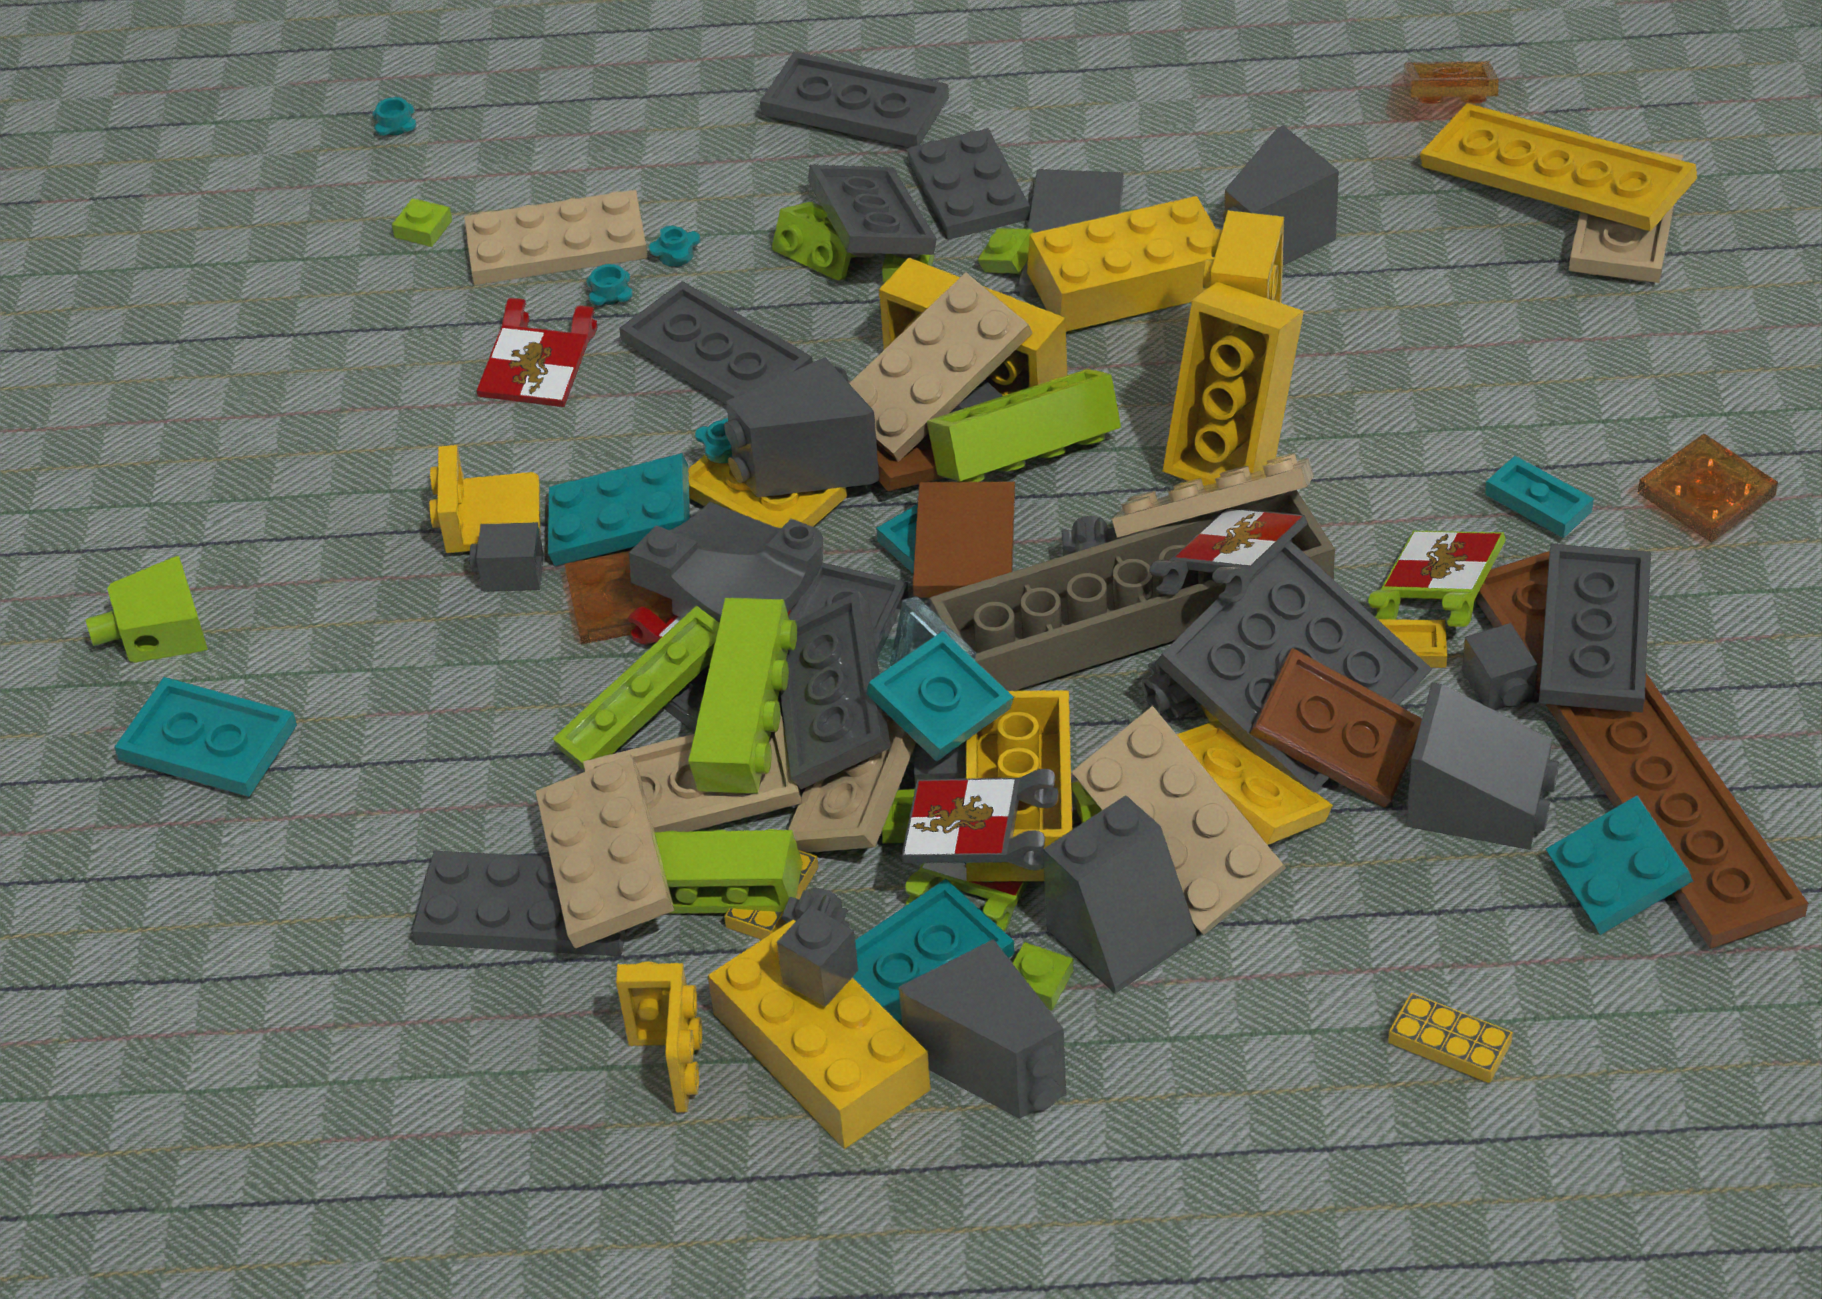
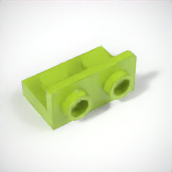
[772,201,857,281]

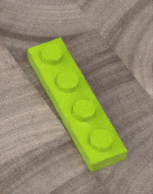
[552,605,719,771]

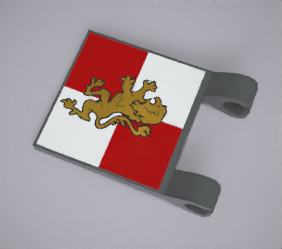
[1150,508,1308,602]
[902,769,1059,870]

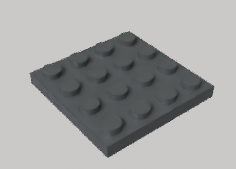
[1155,541,1432,792]

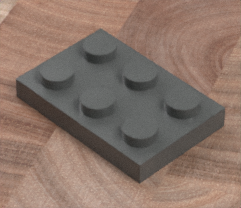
[907,128,1030,240]

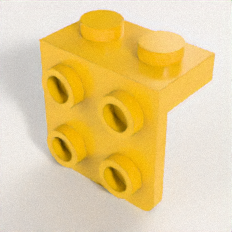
[429,445,541,553]
[616,961,703,1113]

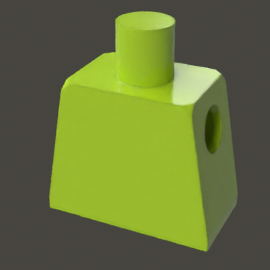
[85,556,208,663]

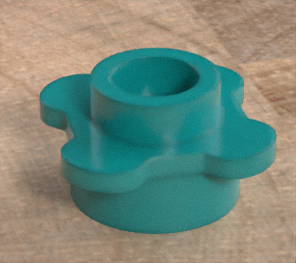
[372,97,417,136]
[649,225,700,267]
[586,264,633,305]
[695,418,732,464]

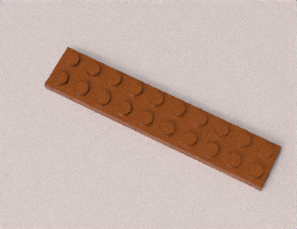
[1475,551,1808,949]

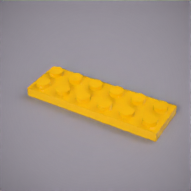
[1420,103,1697,231]

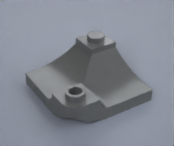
[629,502,824,623]

